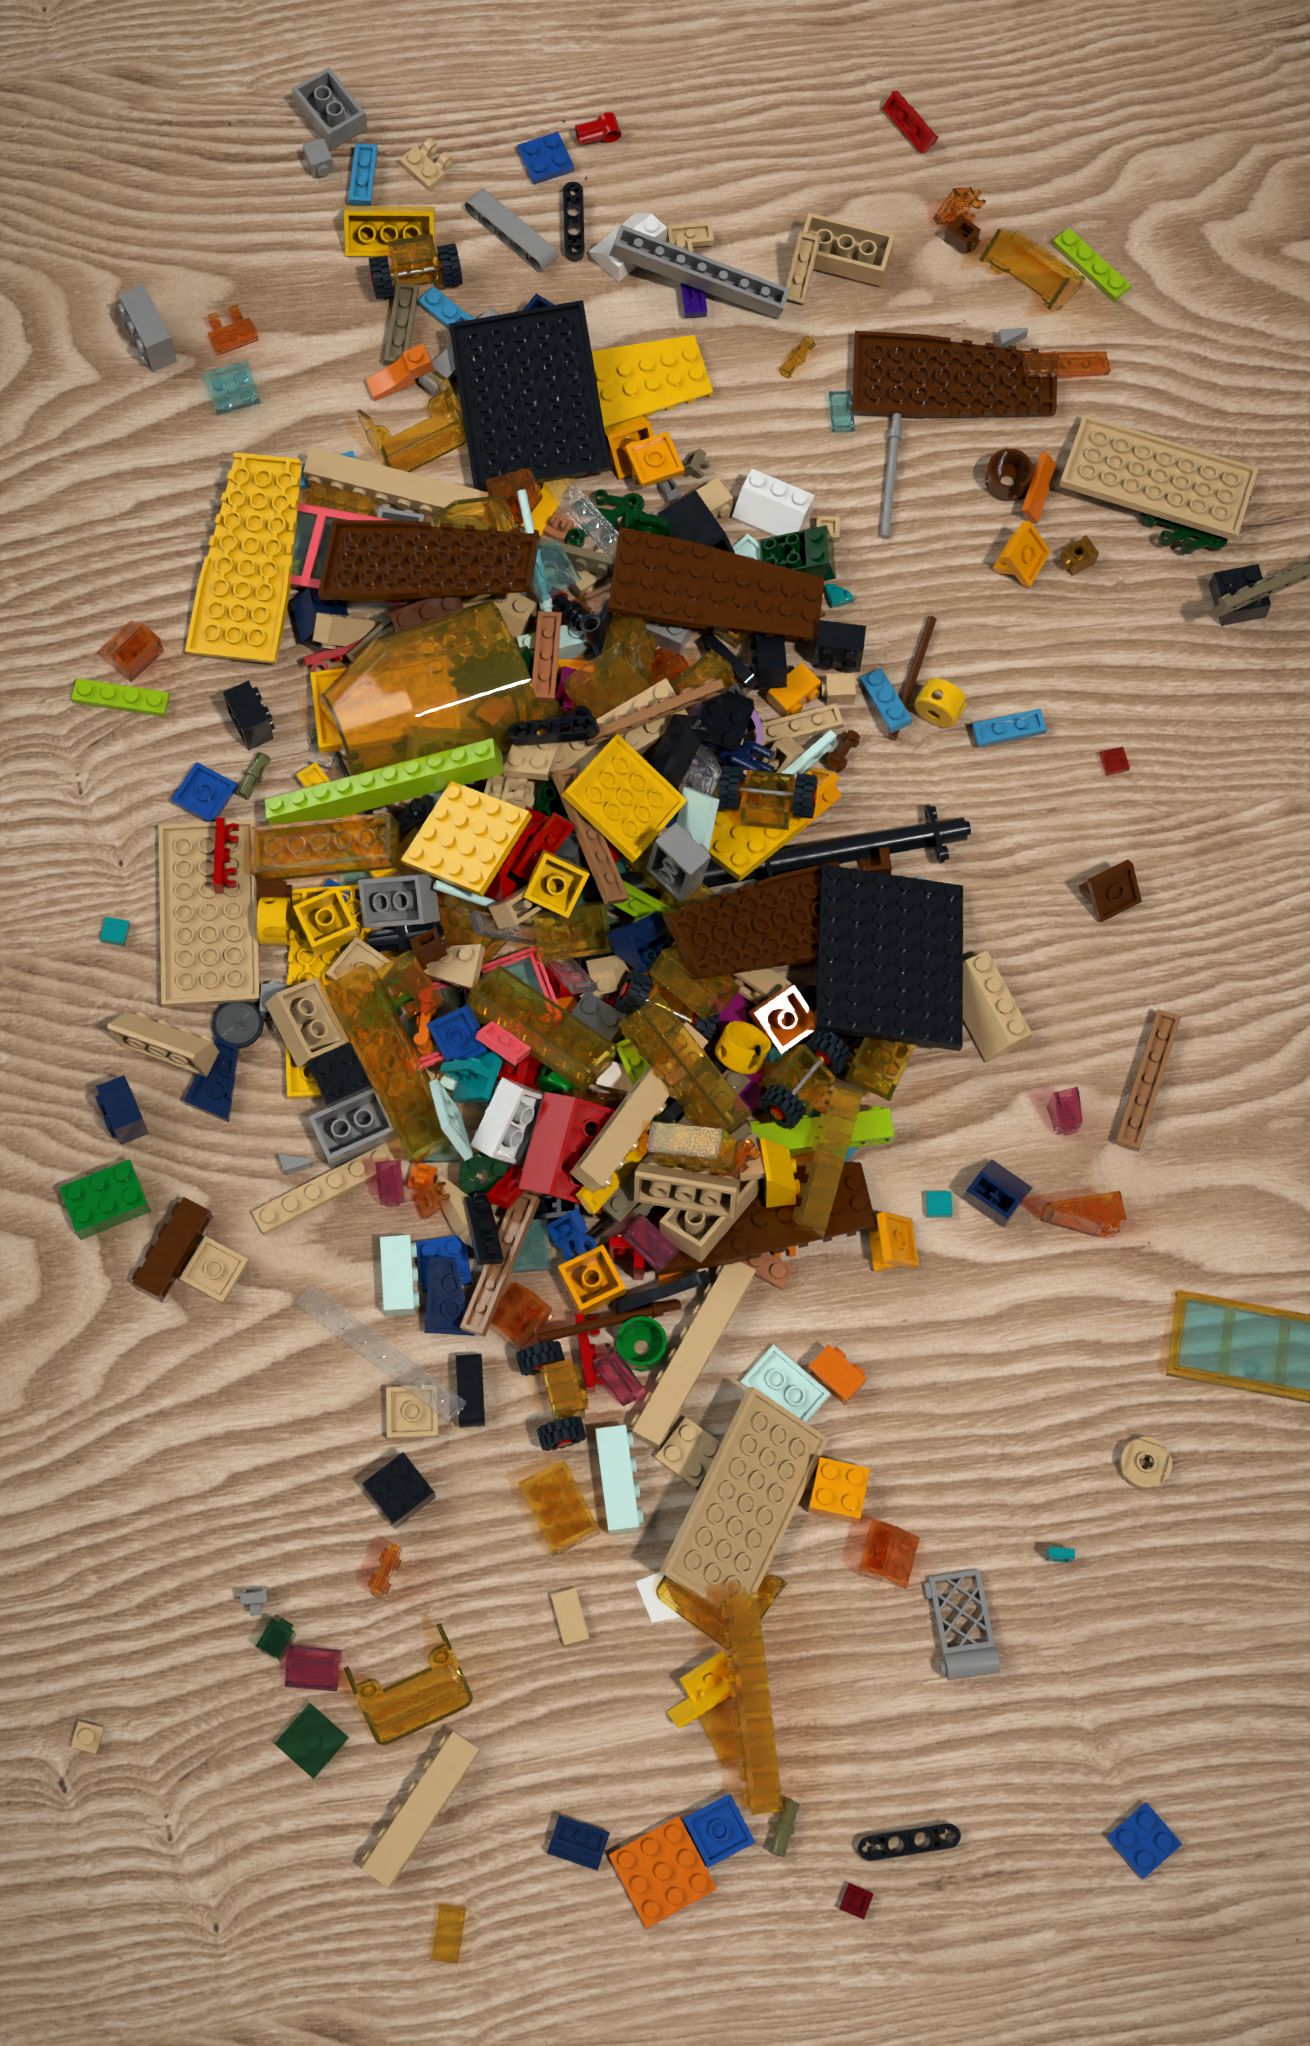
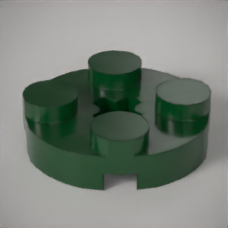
[625,511,671,537]
[458,1151,508,1197]

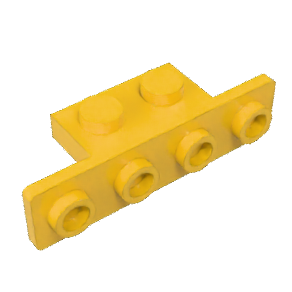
[667,1650,766,1729]

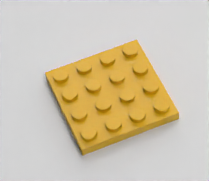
[561,733,687,863]
[401,781,532,897]
[708,784,807,881]

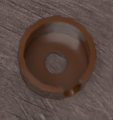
[985,448,1033,501]

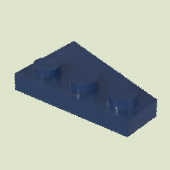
[184,1037,239,1122]
[424,1256,475,1336]

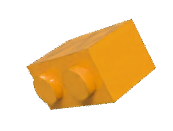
[766,663,821,717]

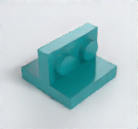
[440,1052,504,1104]

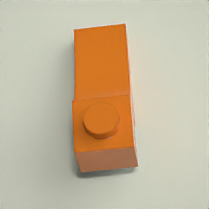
[366,343,435,401]

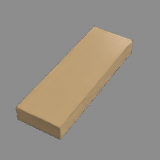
[786,231,822,304]

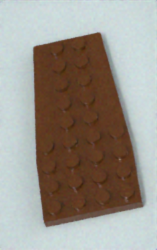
[851,331,1057,418]
[318,520,540,600]
[607,527,824,643]
[663,861,840,980]
[644,1162,876,1276]

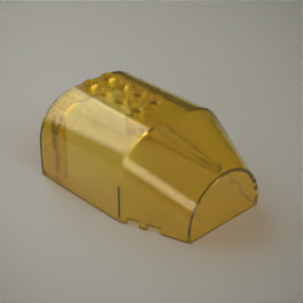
[319,600,541,776]

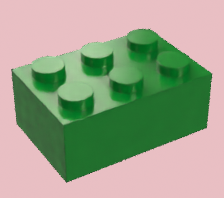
[59,1159,151,1240]

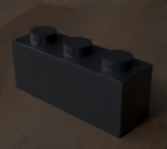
[750,632,787,688]
[649,714,708,789]

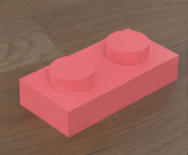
[475,1021,531,1065]

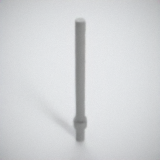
[880,413,902,539]

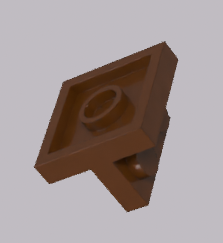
[1079,859,1142,922]

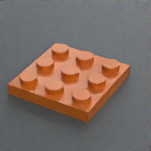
[608,1816,717,1929]

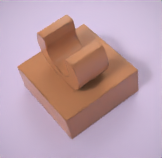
[543,513,574,543]

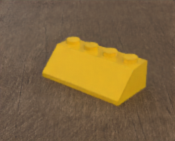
[344,206,436,257]

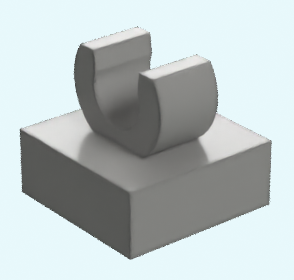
[240,1586,269,1616]

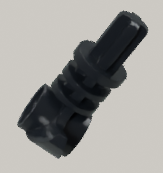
[552,594,613,645]

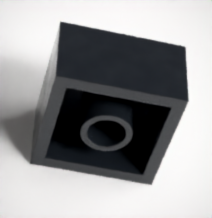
[1208,564,1271,626]
[813,620,866,673]
[223,680,275,751]
[696,690,754,752]
[307,1042,373,1108]
[362,1452,436,1529]

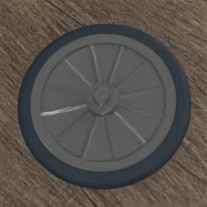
[212,1001,264,1049]

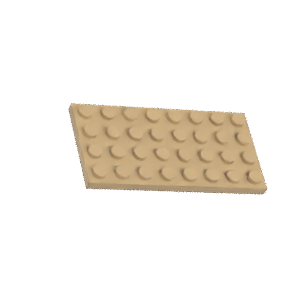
[1059,415,1259,541]
[158,819,261,1008]
[659,1387,829,1623]

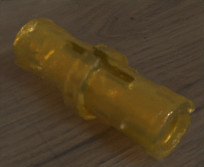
[779,336,816,379]

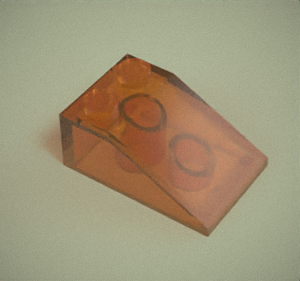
[1040,1191,1127,1239]

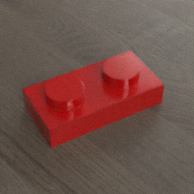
[486,1164,525,1209]

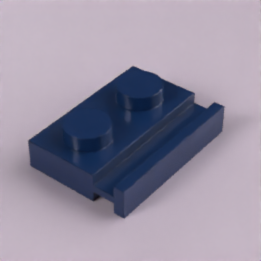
[547,1815,610,1871]

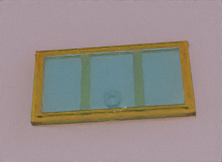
[1166,1289,1310,1403]

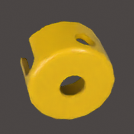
[914,678,967,728]
[257,897,291,946]
[715,1021,771,1075]

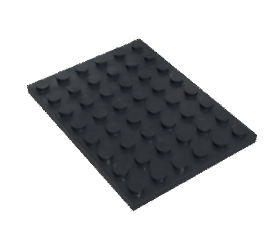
[449,300,611,492]
[814,864,963,1051]

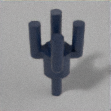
[701,739,775,789]

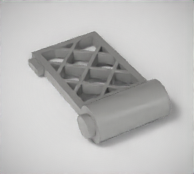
[924,1569,1000,1680]

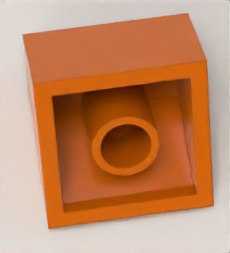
[748,984,815,1054]

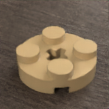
[1120,1437,1172,1489]

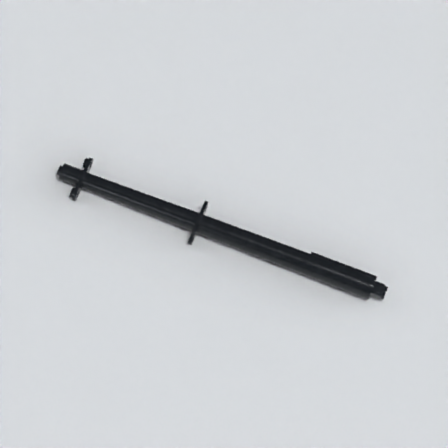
[516,804,971,927]

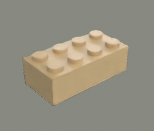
[803,213,895,286]
[660,1155,760,1262]

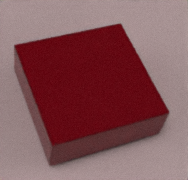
[839,1883,874,1920]

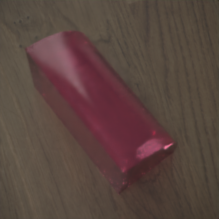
[622,1213,679,1273]
[593,1349,646,1406]
[285,1645,342,1692]

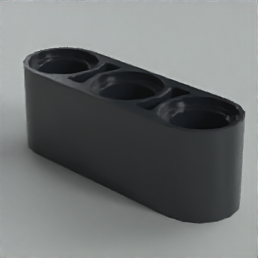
[456,1353,485,1428]

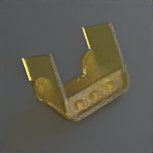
[979,228,1086,312]
[356,371,467,472]
[344,1623,473,1745]

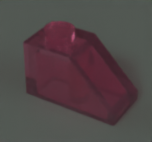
[1047,1087,1083,1136]
[375,1160,405,1207]

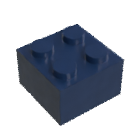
[95,1075,149,1145]

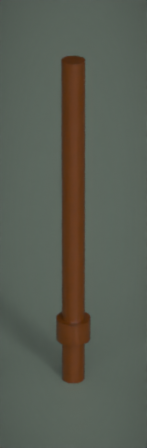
[888,616,937,740]
[537,1299,681,1343]

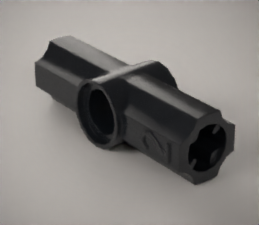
[368,921,444,952]

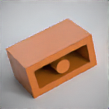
[807,1345,867,1406]

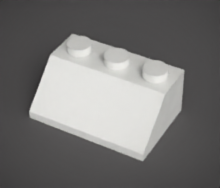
[588,213,667,282]
[732,469,815,536]
[471,1077,543,1166]

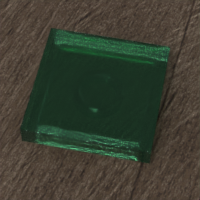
[274,1703,350,1779]

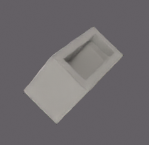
[998,328,1028,348]
[657,478,682,506]
[279,1154,315,1175]

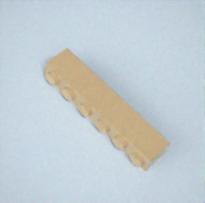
[361,1731,480,1889]

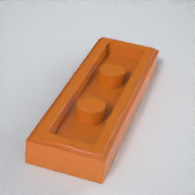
[1021,453,1057,523]

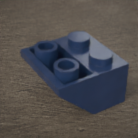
[291,588,349,646]
[607,911,676,973]
[963,1159,1033,1227]

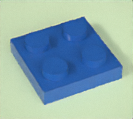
[517,132,574,185]
[171,762,238,822]
[427,1004,490,1062]
[416,1235,473,1292]
[683,1793,755,1868]
[1106,1802,1182,1880]

